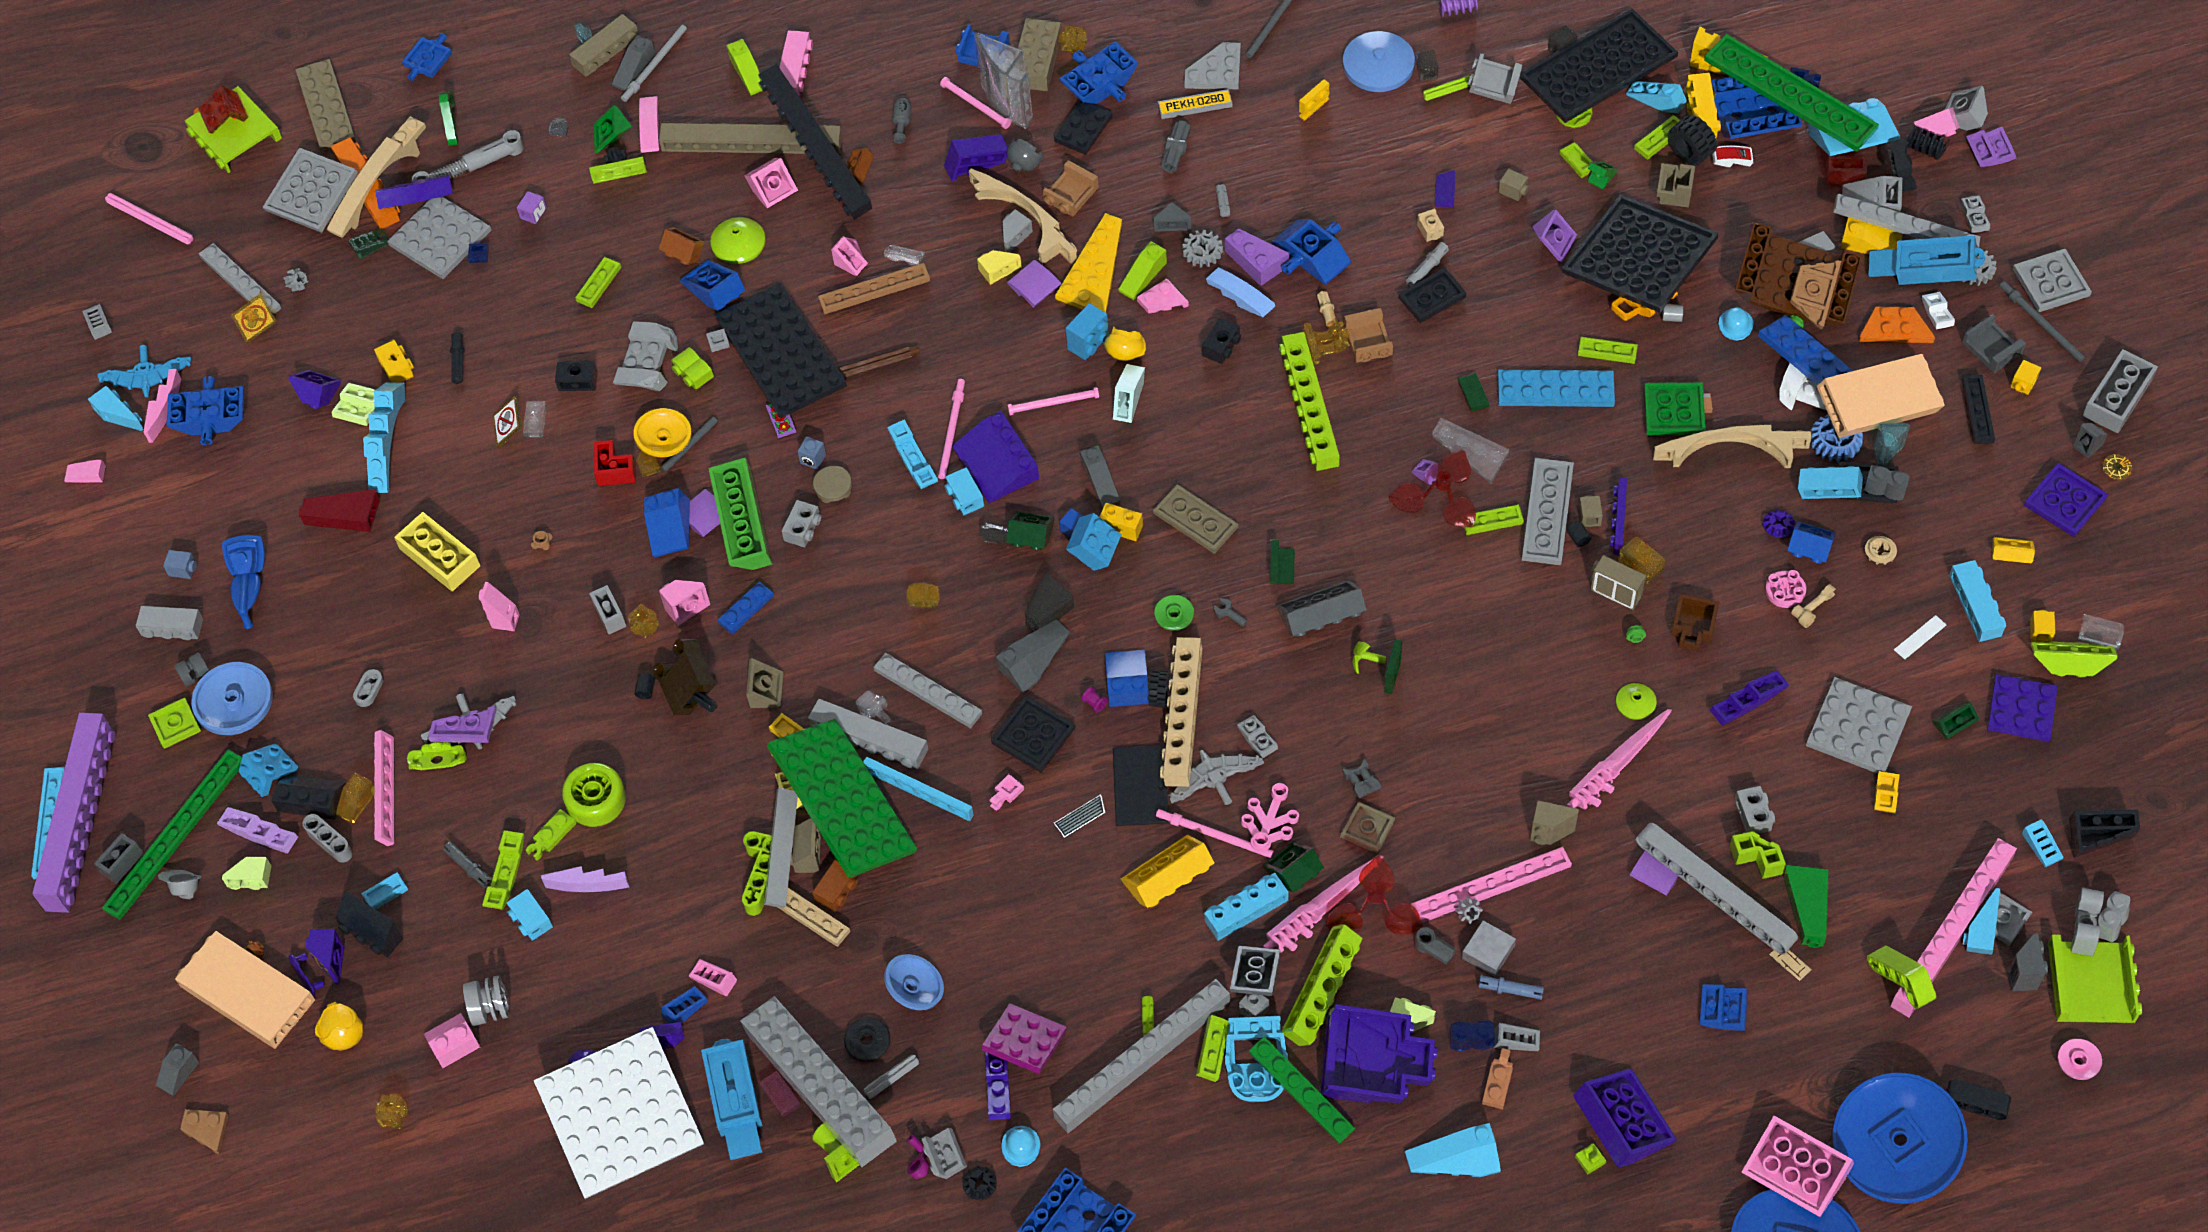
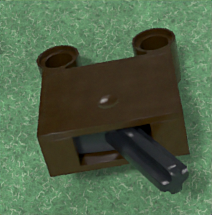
[653,639,718,715]

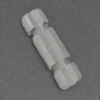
[1216,184,1230,217]

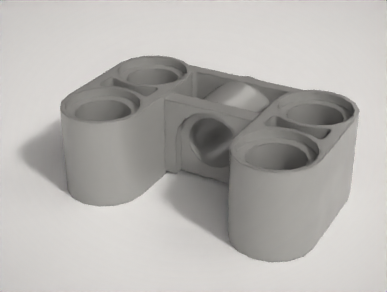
[2071,888,2104,957]

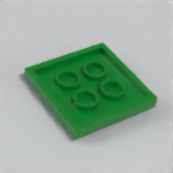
[1644,382,1706,435]

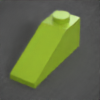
[726,39,762,95]
[1118,241,1167,300]

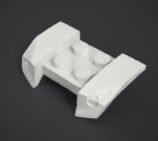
[1779,363,1827,411]

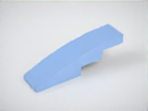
[1206,267,1275,317]

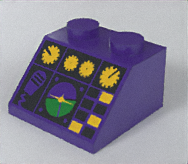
[306,929,345,984]

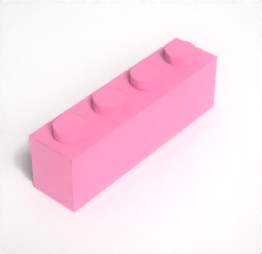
[779,31,813,96]

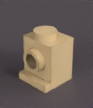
[1417,208,1444,242]

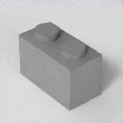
[589,585,626,635]

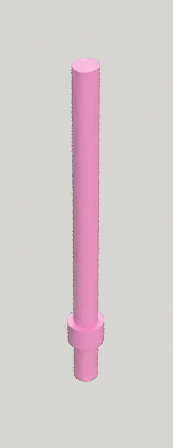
[938,379,965,479]
[1156,809,1274,858]

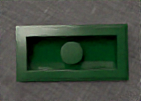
[1932,702,1980,739]

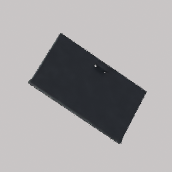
[1113,746,1169,826]

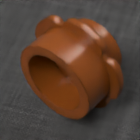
[244,940,264,958]

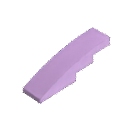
[217,807,298,854]
[541,866,629,892]

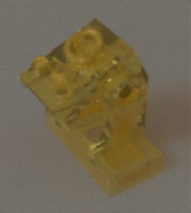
[1303,318,1350,365]

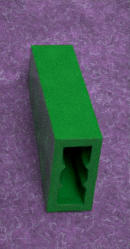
[1783,865,1828,948]

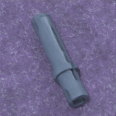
[1478,975,1544,1000]

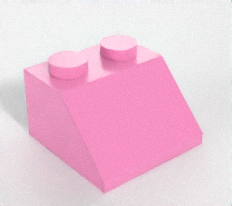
[744,158,798,208]
[659,580,710,626]
[424,1013,480,1068]

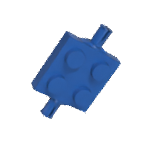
[402,33,452,81]

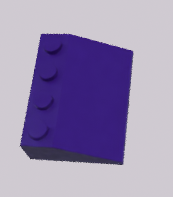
[952,411,1039,503]
[1573,1068,1677,1168]

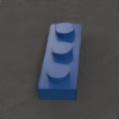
[718,582,774,635]

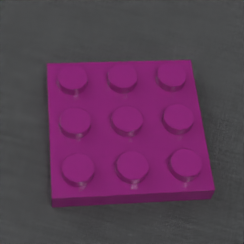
[982,1003,1067,1074]

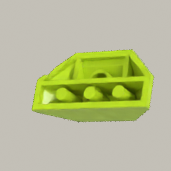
[2031,641,2118,677]

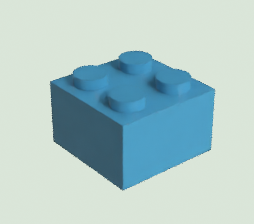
[1066,303,1109,360]
[1066,513,1121,571]

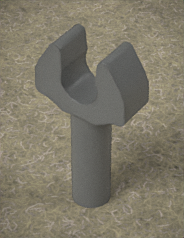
[1213,598,1248,627]

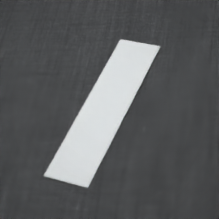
[1894,615,1946,659]

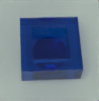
[468,243,489,263]

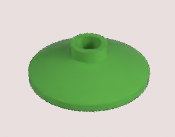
[1154,595,1194,630]

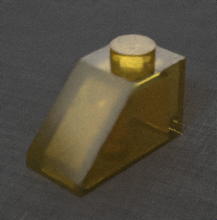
[336,773,375,823]

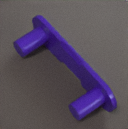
[289,953,324,996]

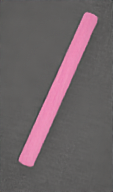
[105,193,194,244]

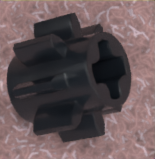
[604,147,627,164]

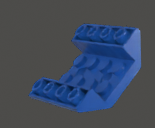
[1711,77,1802,139]
[1017,1167,1136,1232]

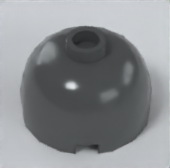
[1007,138,1044,172]

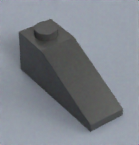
[612,35,655,92]
[1080,445,1120,509]

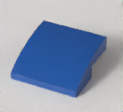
[1700,985,1748,1031]

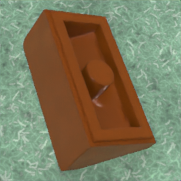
[846,148,874,183]

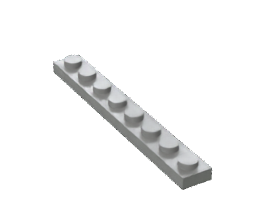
[1833,194,1980,248]

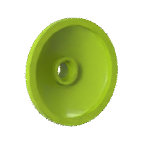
[710,217,766,264]

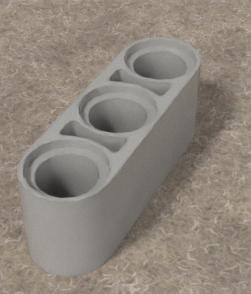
[302,814,353,863]

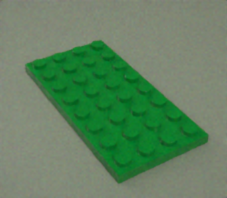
[767,719,917,879]

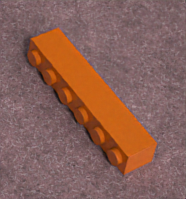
[331,137,400,230]

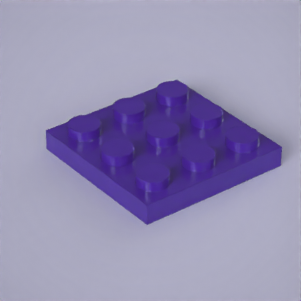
[2024,463,2109,537]
[1987,674,2057,742]

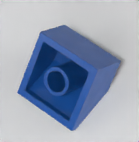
[1787,521,1836,564]

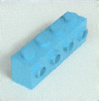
[1204,873,1288,941]

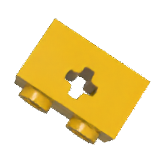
[374,340,414,383]
[1099,503,1143,541]

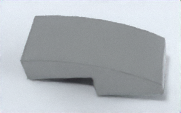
[1961,196,1990,233]
[1237,715,1278,759]

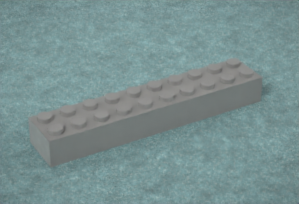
[740,996,897,1167]

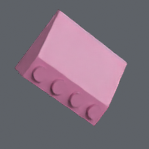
[1742,1116,1854,1217]

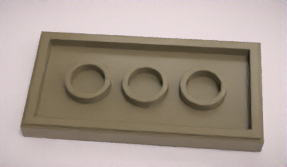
[1153,484,1238,554]

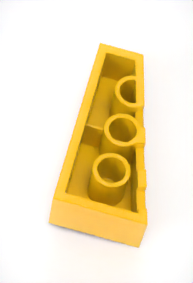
[1690,27,1768,77]

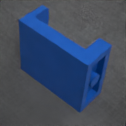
[955,25,1010,71]

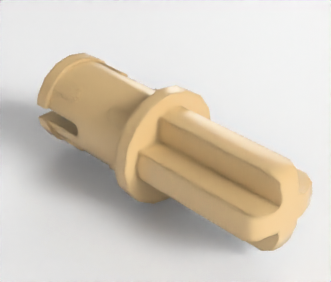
[1317,291,1337,327]

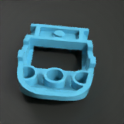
[1225,1016,1288,1102]

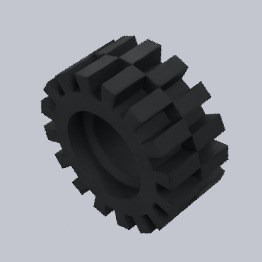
[1149,670,1169,708]

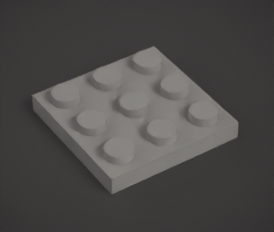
[2013,249,2092,313]

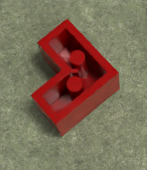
[594,440,636,486]

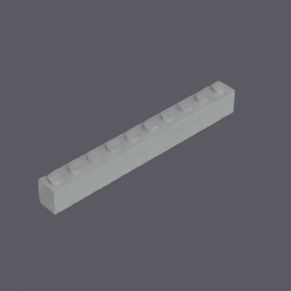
[1053,979,1230,1133]

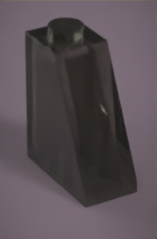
[1025,572,1074,631]

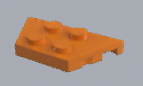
[1859,307,1935,343]

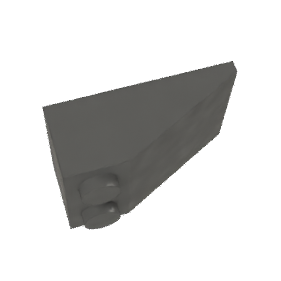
[1230,946,1280,996]

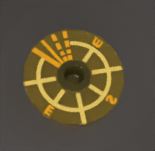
[2103,454,2133,479]

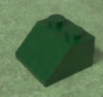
[1006,511,1055,550]
[1262,841,1324,892]

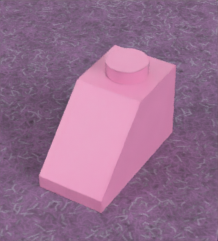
[1914,107,1960,137]

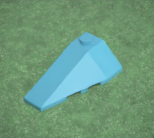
[1405,1123,1501,1177]

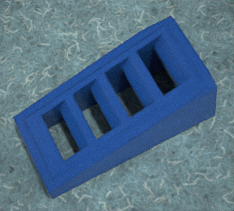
[661,986,708,1024]

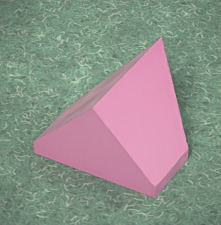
[831,236,867,276]

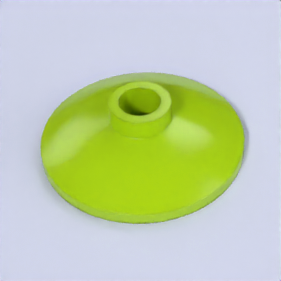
[1616,683,1657,720]

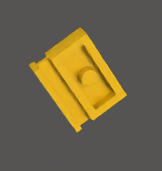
[1299,80,1329,121]

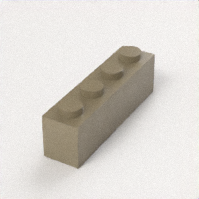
[569,14,639,77]

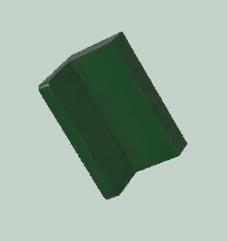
[1270,540,1295,584]

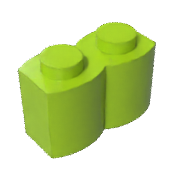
[671,347,714,390]

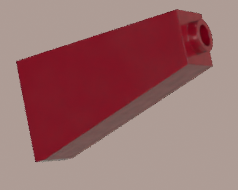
[298,489,380,532]

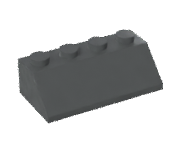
[1276,580,1367,637]

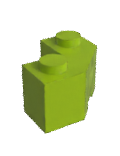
[1730,831,1786,879]

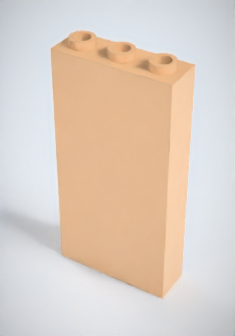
[1817,354,1945,438]
[175,931,315,1049]

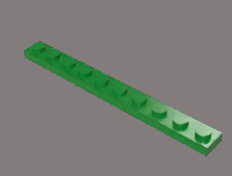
[102,750,242,920]

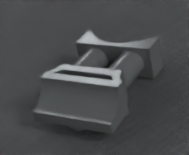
[1343,759,1382,798]

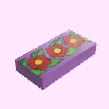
[766,404,796,438]

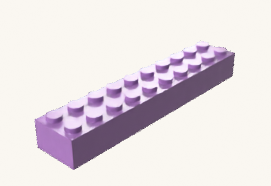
[32,713,115,913]

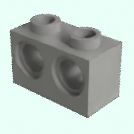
[782,500,821,547]
[1734,786,1775,834]

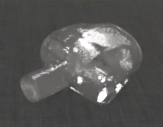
[855,690,891,724]

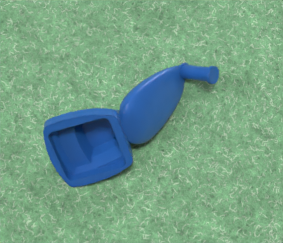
[222,535,265,629]

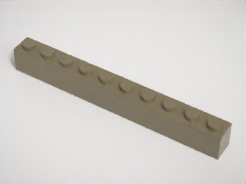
[659,123,842,154]

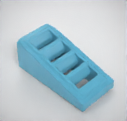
[2022,819,2064,867]

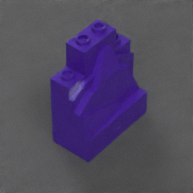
[1320,1004,1437,1104]

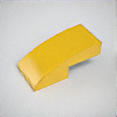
[1874,771,1900,813]

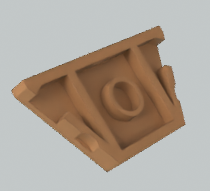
[1790,260,1841,329]

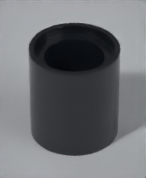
[1567,521,1592,547]
[634,673,655,699]

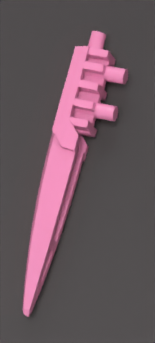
[1566,709,1672,810]
[1262,856,1383,953]

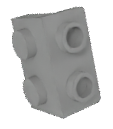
[922,1128,967,1179]

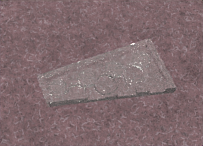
[1432,418,1510,484]

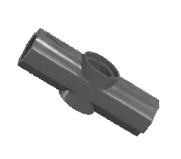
[1161,120,1191,173]

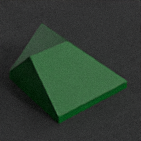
[593,105,632,153]

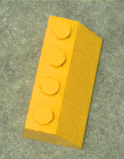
[1121,835,1214,908]

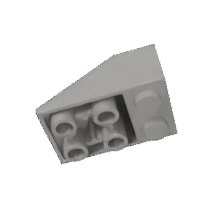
[1841,176,1902,216]

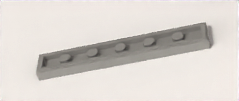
[764,788,798,908]

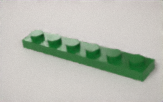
[1248,1036,1355,1145]

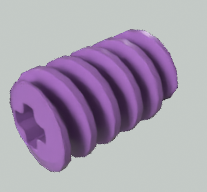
[1439,0,1478,17]

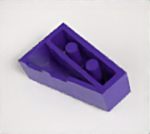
[944,134,1008,181]

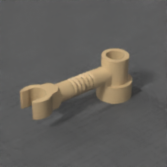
[1791,584,1836,628]

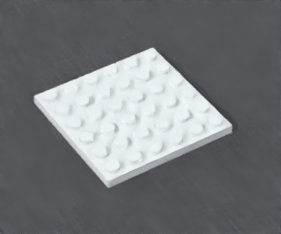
[534,1027,704,1199]

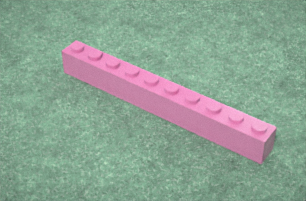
[1891,838,2017,1018]

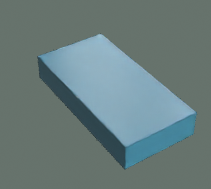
[361,872,408,910]

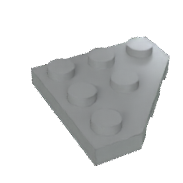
[1184,42,1241,89]

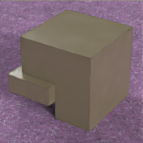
[1656,163,1695,208]

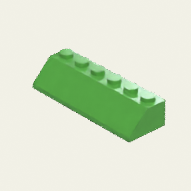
[708,458,772,570]

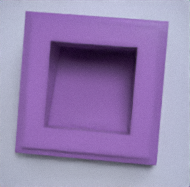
[1411,459,1441,485]

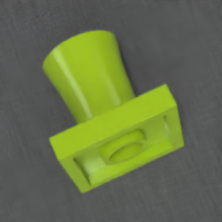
[813,1123,859,1182]

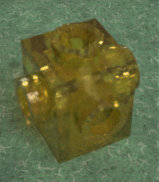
[1059,25,1087,53]
[627,603,659,639]
[375,1094,408,1129]

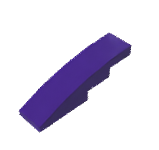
[375,175,453,209]
[1710,670,1789,725]

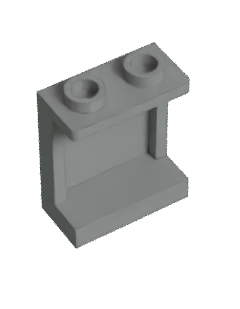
[1468,53,1522,104]

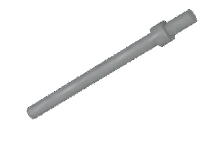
[621,25,687,102]

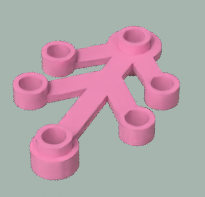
[1241,783,1299,852]

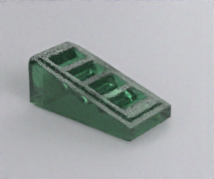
[348,228,390,260]

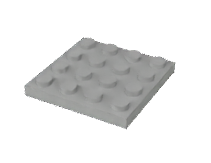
[262,148,359,233]
[387,197,492,279]
[1806,677,1912,774]

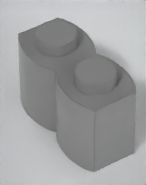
[2098,891,2130,942]

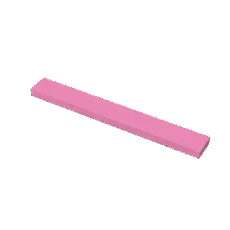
[1411,847,1572,924]

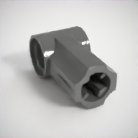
[1414,927,1456,965]

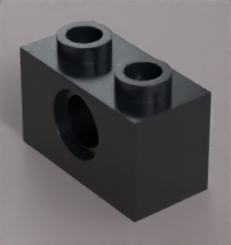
[1202,318,1241,364]
[555,360,598,391]

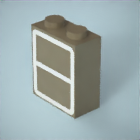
[1590,555,1646,611]

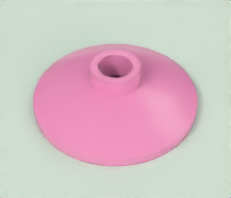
[2058,1039,2102,1080]

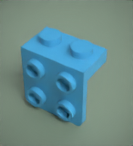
[238,744,298,797]

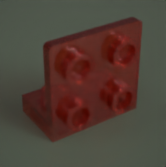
[198,85,248,134]

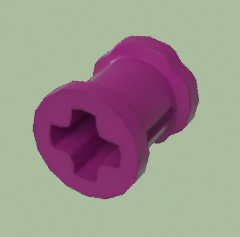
[1081,687,1108,713]

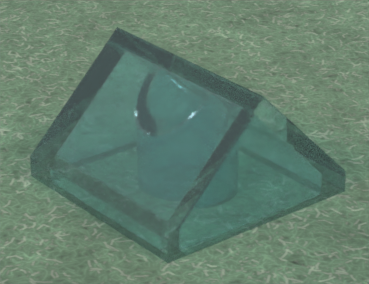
[1874,423,1911,465]

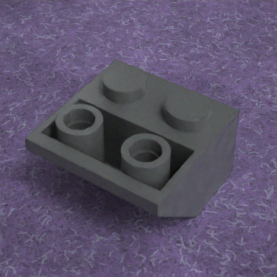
[2008,934,2048,991]

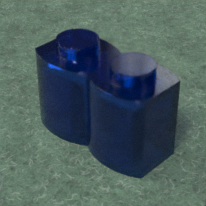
[1450,1021,1495,1051]

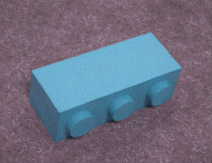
[1798,466,1863,499]

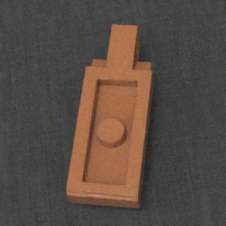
[1482,1048,1513,1109]

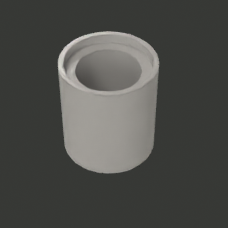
[1662,304,1683,322]

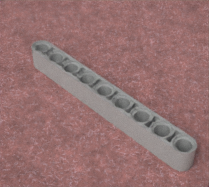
[1636,823,1798,954]

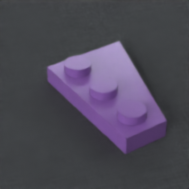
[428,706,497,743]

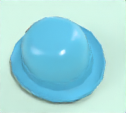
[1718,307,1753,341]
[1001,1126,1041,1167]

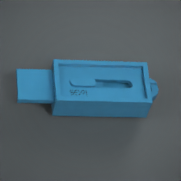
[1868,235,1985,285]
[701,1039,763,1160]

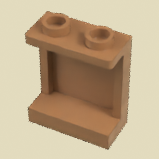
[1042,160,1099,217]
[1344,308,1393,363]

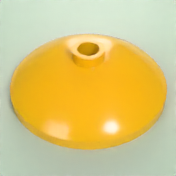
[634,408,691,457]

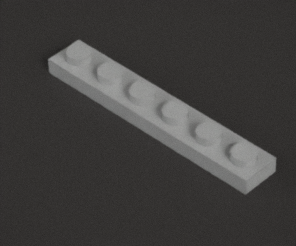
[199,243,282,316]
[874,653,982,728]

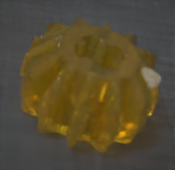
[906,582,940,609]

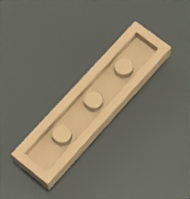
[778,888,850,947]

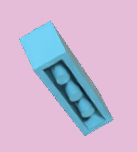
[1949,560,2006,642]

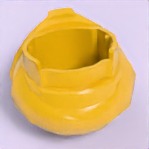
[1104,326,1146,361]
[315,1002,363,1051]

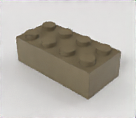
[1011,18,1062,91]

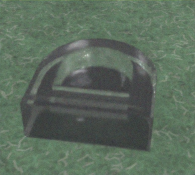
[548,118,569,136]

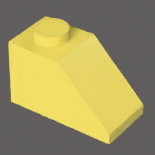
[977,250,1022,285]

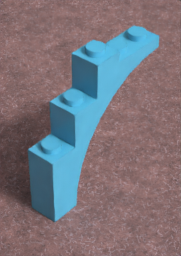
[363,382,405,493]

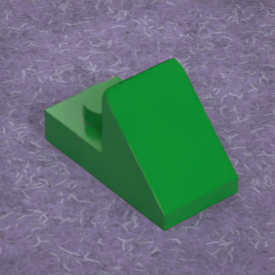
[1588,161,1618,189]

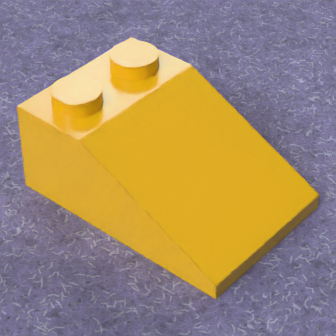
[1841,217,1903,255]

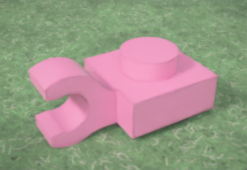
[990,774,1024,811]

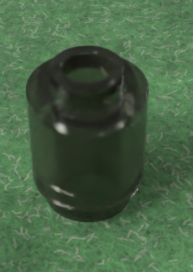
[980,522,1008,545]

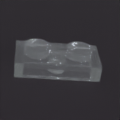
[884,245,925,265]
[523,401,547,437]

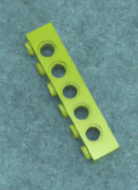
[1281,924,1363,1046]

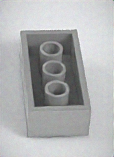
[2083,349,2158,433]

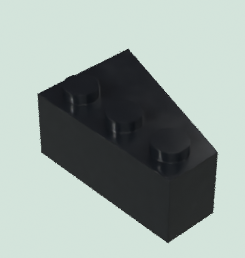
[2069,809,2140,858]

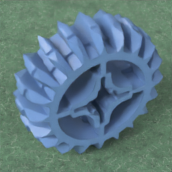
[1810,414,1863,463]

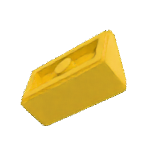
[1992,537,2035,563]

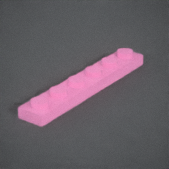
[374,730,394,846]

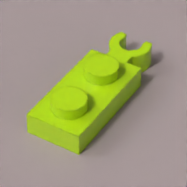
[526,809,577,861]

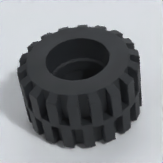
[1668,115,1717,166]

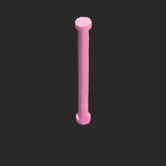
[940,77,1011,129]
[1008,387,1099,415]

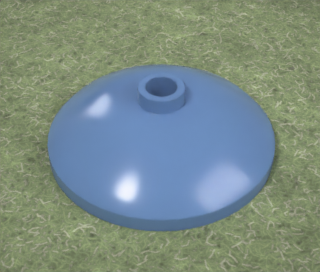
[884,954,944,1010]

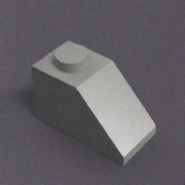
[1003,209,1033,253]

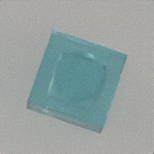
[574,23,592,43]

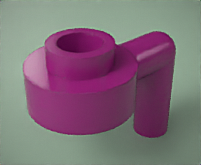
[907,1135,929,1179]

